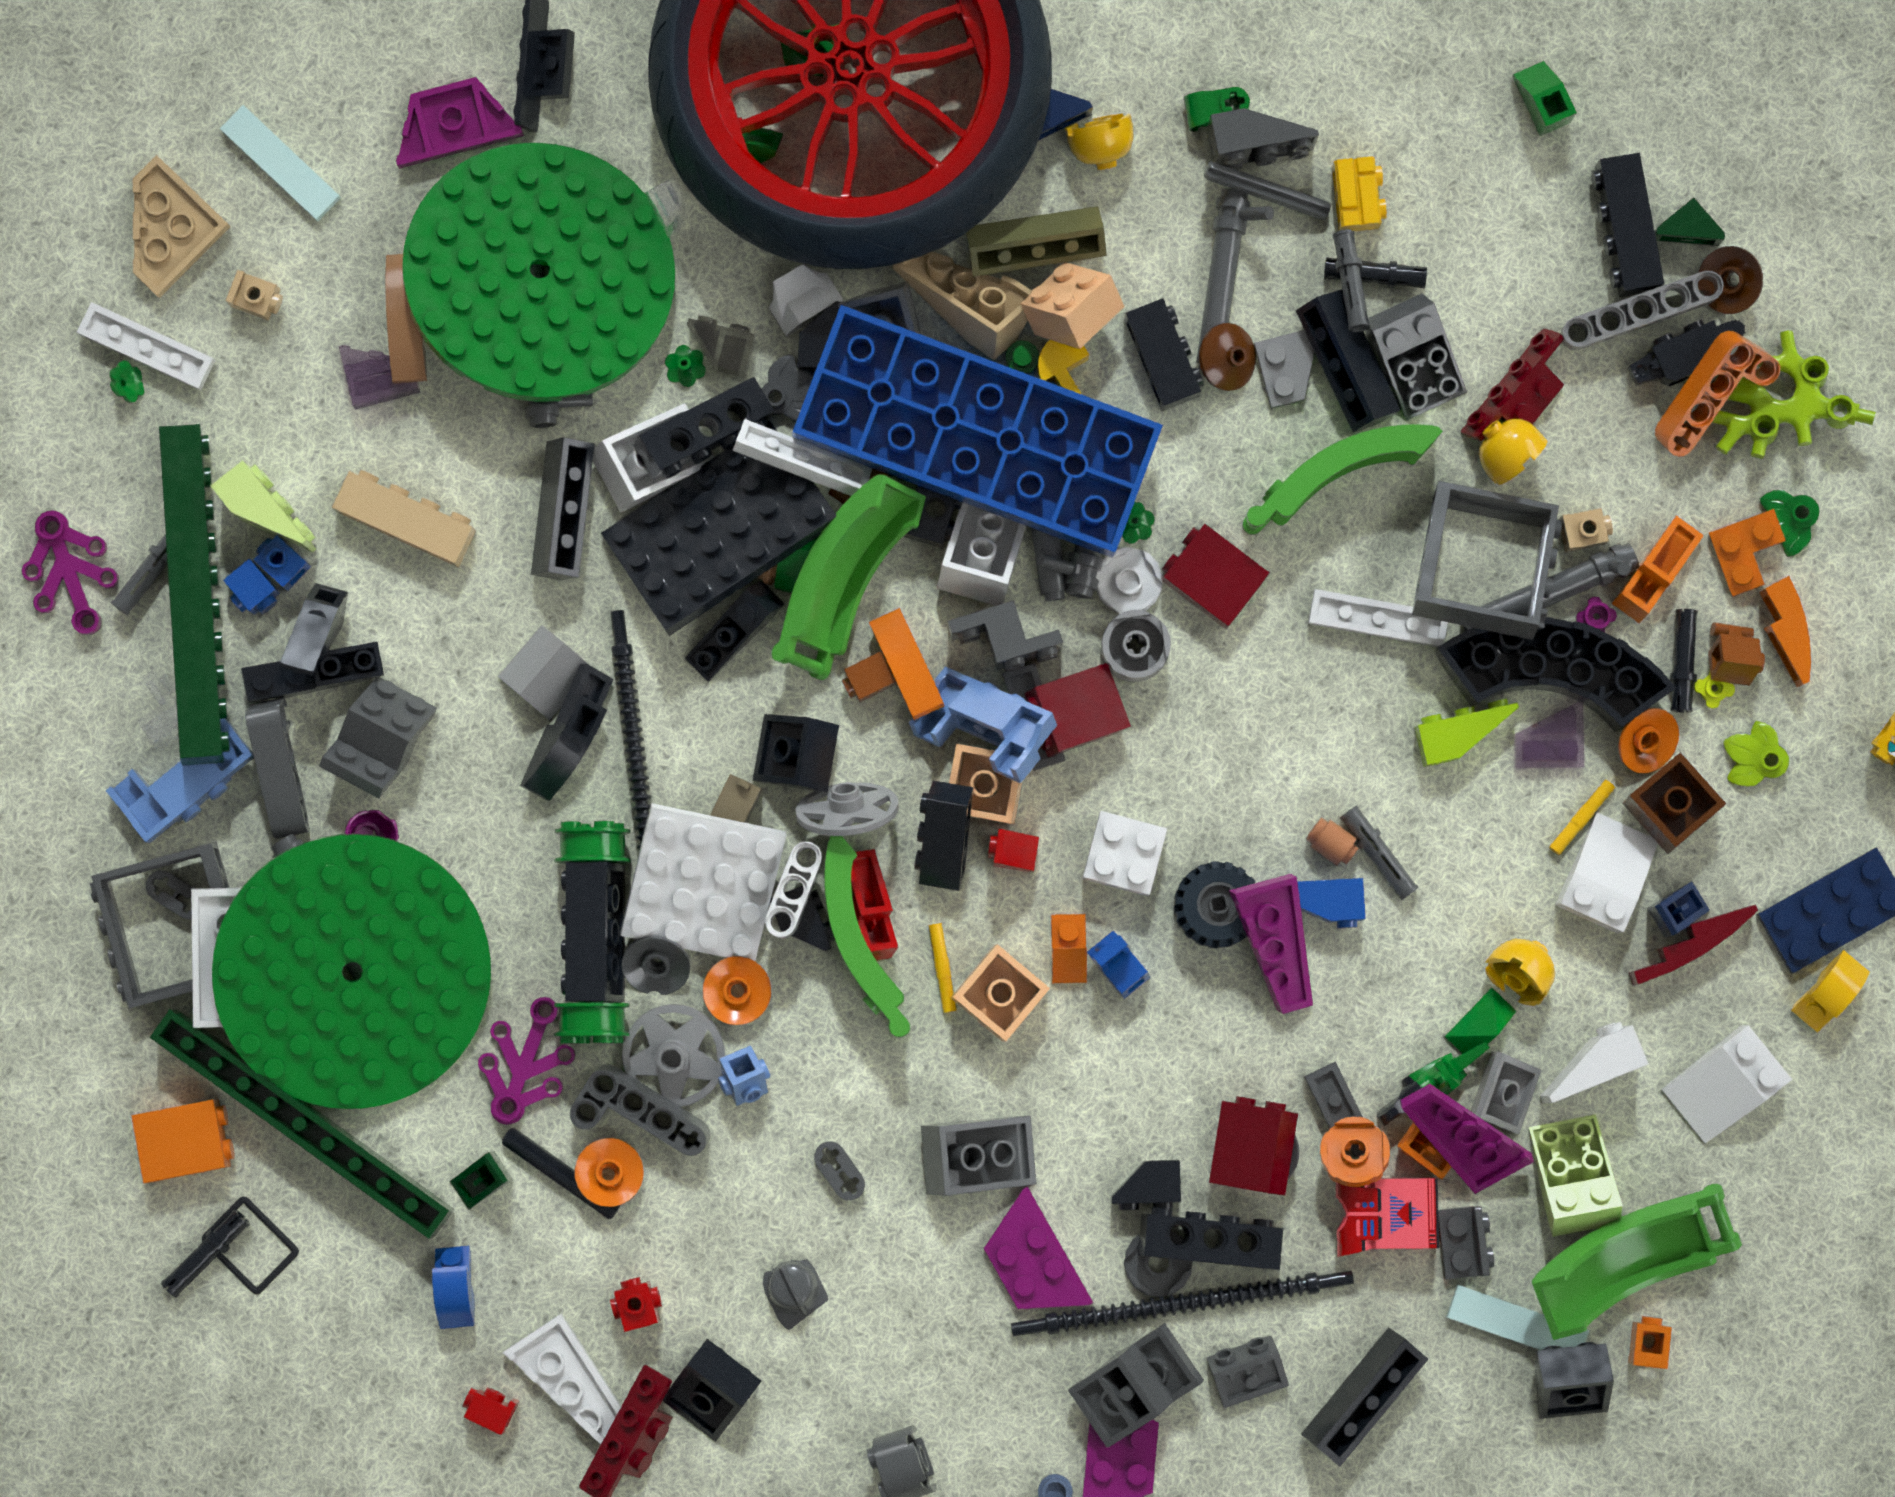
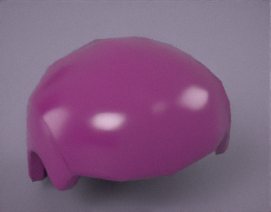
[344,810,399,841]

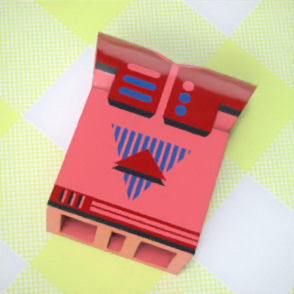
[1336,1177,1439,1257]

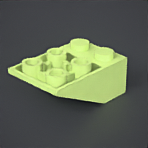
[210,460,316,552]
[1529,1114,1622,1237]

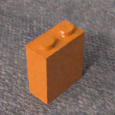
[131,1099,235,1184]

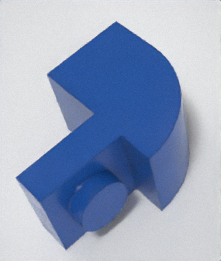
[1087,931,1150,999]
[432,1245,475,1329]

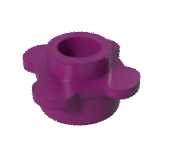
[1576,596,1617,632]

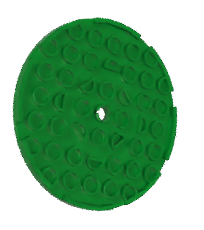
[402,143,675,402]
[212,834,491,1109]

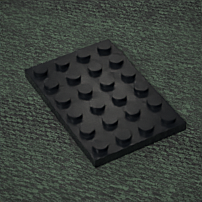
[601,420,836,636]

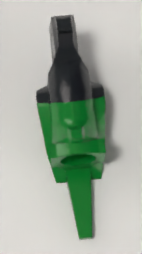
[1376,1041,1490,1126]

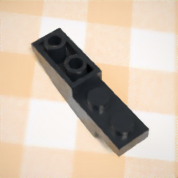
[241,642,384,703]
[520,664,614,801]

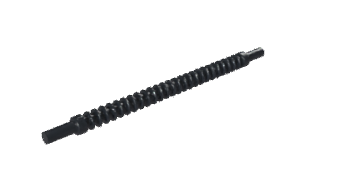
[1011,1270,1354,1337]

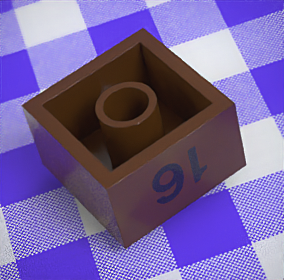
[1622,752,1726,854]

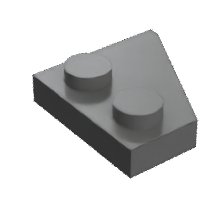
[1254,330,1314,409]

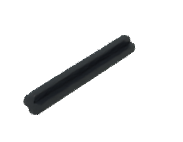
[502,1128,621,1219]

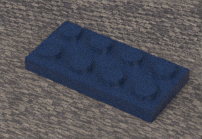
[1756,847,1895,974]

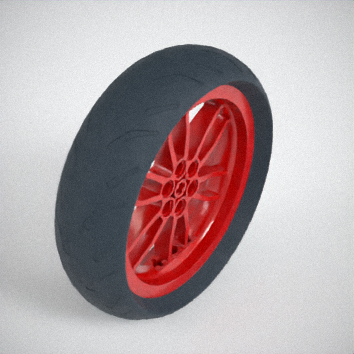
[648,0,1052,269]

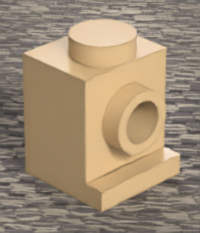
[225,270,283,321]
[1558,508,1613,552]

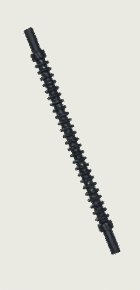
[611,610,651,850]

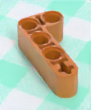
[1655,331,1780,457]

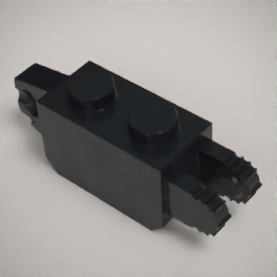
[1628,319,1746,387]

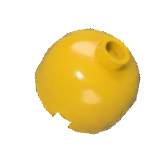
[1065,113,1134,170]
[1478,419,1548,485]
[1485,938,1555,1006]

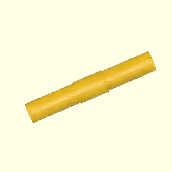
[1549,779,1616,856]
[928,923,957,1013]

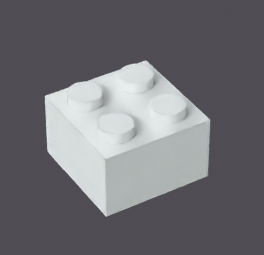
[1082,811,1167,897]

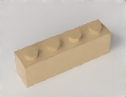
[332,470,476,567]

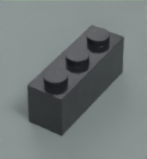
[1124,298,1204,411]
[914,780,974,891]

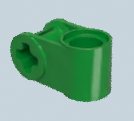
[1183,87,1250,132]

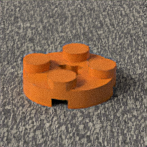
[1320,1117,1390,1187]

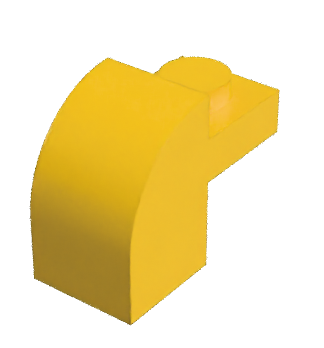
[1037,340,1090,394]
[1791,950,1870,1033]

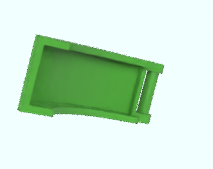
[1242,424,1443,535]
[771,474,926,680]
[825,836,910,1038]
[1532,1184,1742,1340]

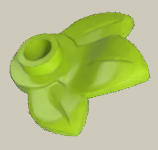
[1723,721,1790,787]

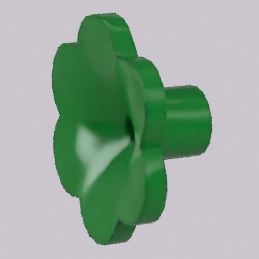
[665,345,706,387]
[109,360,145,403]
[1122,502,1155,544]

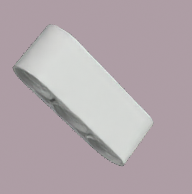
[765,841,823,939]

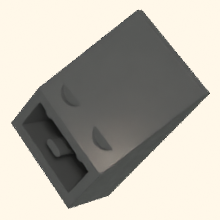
[1207,108,1319,170]
[1365,293,1467,421]

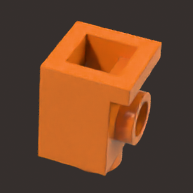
[1628,1316,1672,1369]

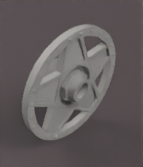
[796,782,899,836]
[622,1004,725,1107]

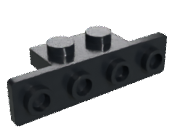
[513,0,575,132]

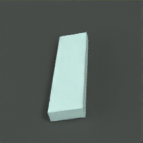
[220,105,341,222]
[1446,1284,1589,1350]

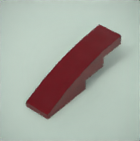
[1628,904,1758,985]

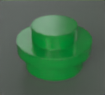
[1006,340,1039,374]

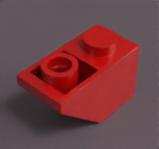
[987,829,1039,873]

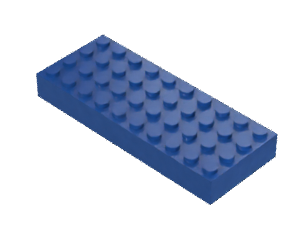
[792,305,1163,558]

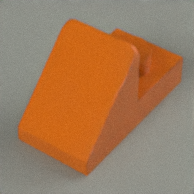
[1051,914,1087,983]

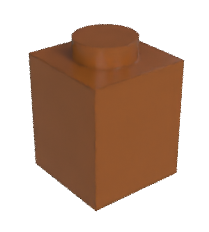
[842,651,896,703]

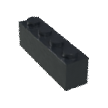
[1591,152,1665,297]
[1296,289,1401,432]
[531,437,595,580]
[1301,1327,1428,1467]

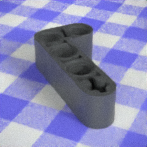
[245,697,310,839]
[570,1064,710,1156]

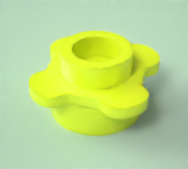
[1694,671,1735,709]

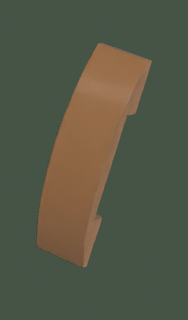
[385,254,427,384]

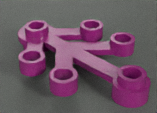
[21,510,119,635]
[478,997,576,1125]

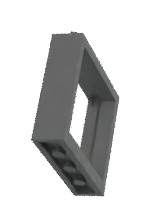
[1412,481,1562,640]
[90,841,230,1009]

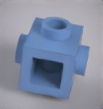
[718,1045,770,1106]

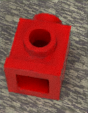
[462,1387,520,1435]

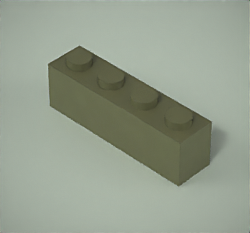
[966,206,1107,277]

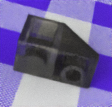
[687,316,756,378]

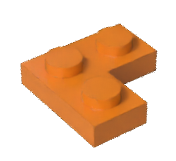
[1709,509,1786,597]

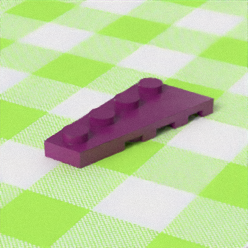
[1229,873,1313,1014]
[1400,1084,1534,1194]

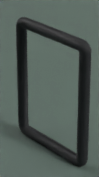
[202,1196,299,1294]

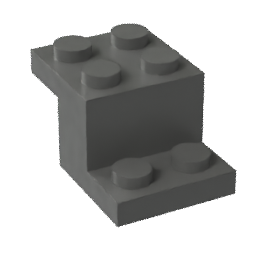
[948,600,1063,672]
[319,677,437,799]
[1068,1323,1204,1448]

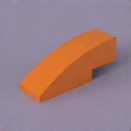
[1612,515,1704,623]
[1759,576,1811,688]
[869,608,945,720]

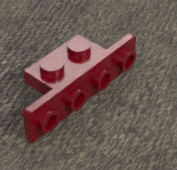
[1461,329,1564,441]
[579,1365,673,1497]

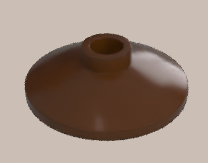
[1698,246,1763,314]
[1199,323,1256,391]

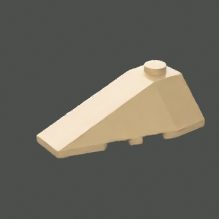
[893,252,1032,360]

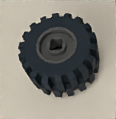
[1174,861,1256,949]

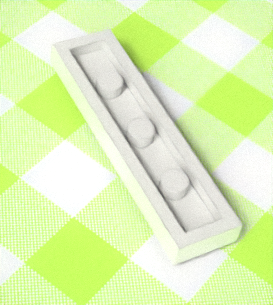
[77,302,216,391]
[733,419,873,496]
[1308,589,1448,647]

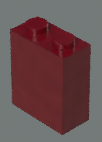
[1161,523,1270,630]
[1024,663,1131,757]
[1209,1096,1298,1196]

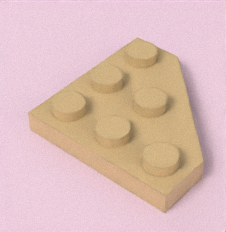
[133,155,230,298]

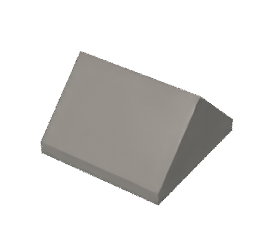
[498,625,588,720]
[1471,1051,1541,1134]

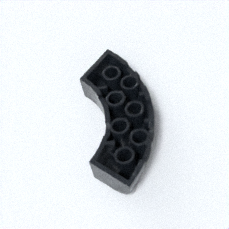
[1436,617,1676,732]

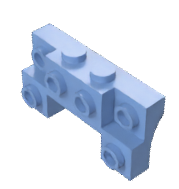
[909,666,1057,783]
[106,719,254,844]

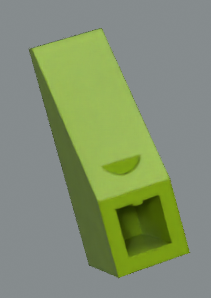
[1414,699,1519,767]

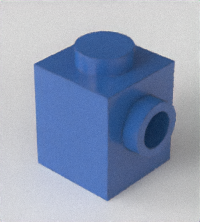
[253,535,312,591]
[223,559,280,615]

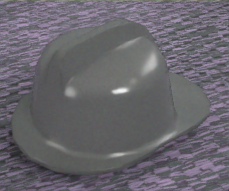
[763,1259,829,1330]

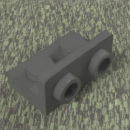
[1438,1205,1494,1279]
[1207,1336,1289,1408]

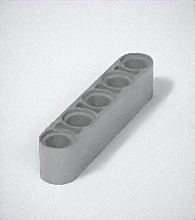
[1561,271,1724,350]

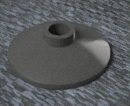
[622,936,690,995]

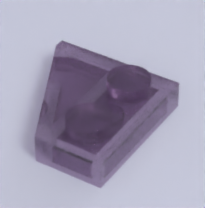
[339,345,421,410]
[1514,702,1584,769]

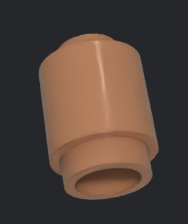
[1306,817,1358,866]

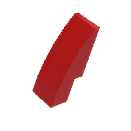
[851,849,898,961]

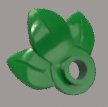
[1760,490,1820,557]

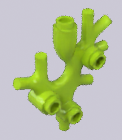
[1712,330,1876,459]

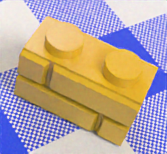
[1332,156,1387,231]

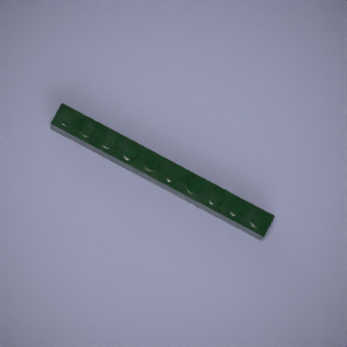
[159,424,230,766]
[149,1009,455,1239]

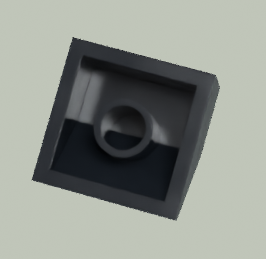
[752,714,839,792]
[663,1339,762,1442]
[1535,1342,1614,1419]

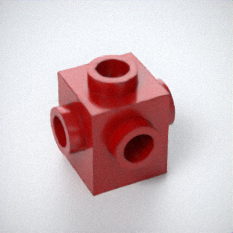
[610,1277,662,1332]

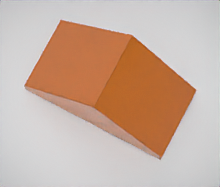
[1397,1122,1451,1180]

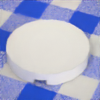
[1096,547,1163,614]

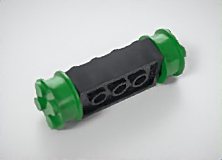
[554,821,630,1044]

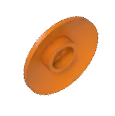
[1618,708,1679,773]
[703,956,771,1025]
[574,1138,644,1207]

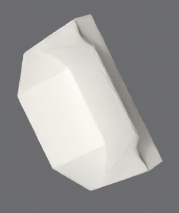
[769,264,844,337]

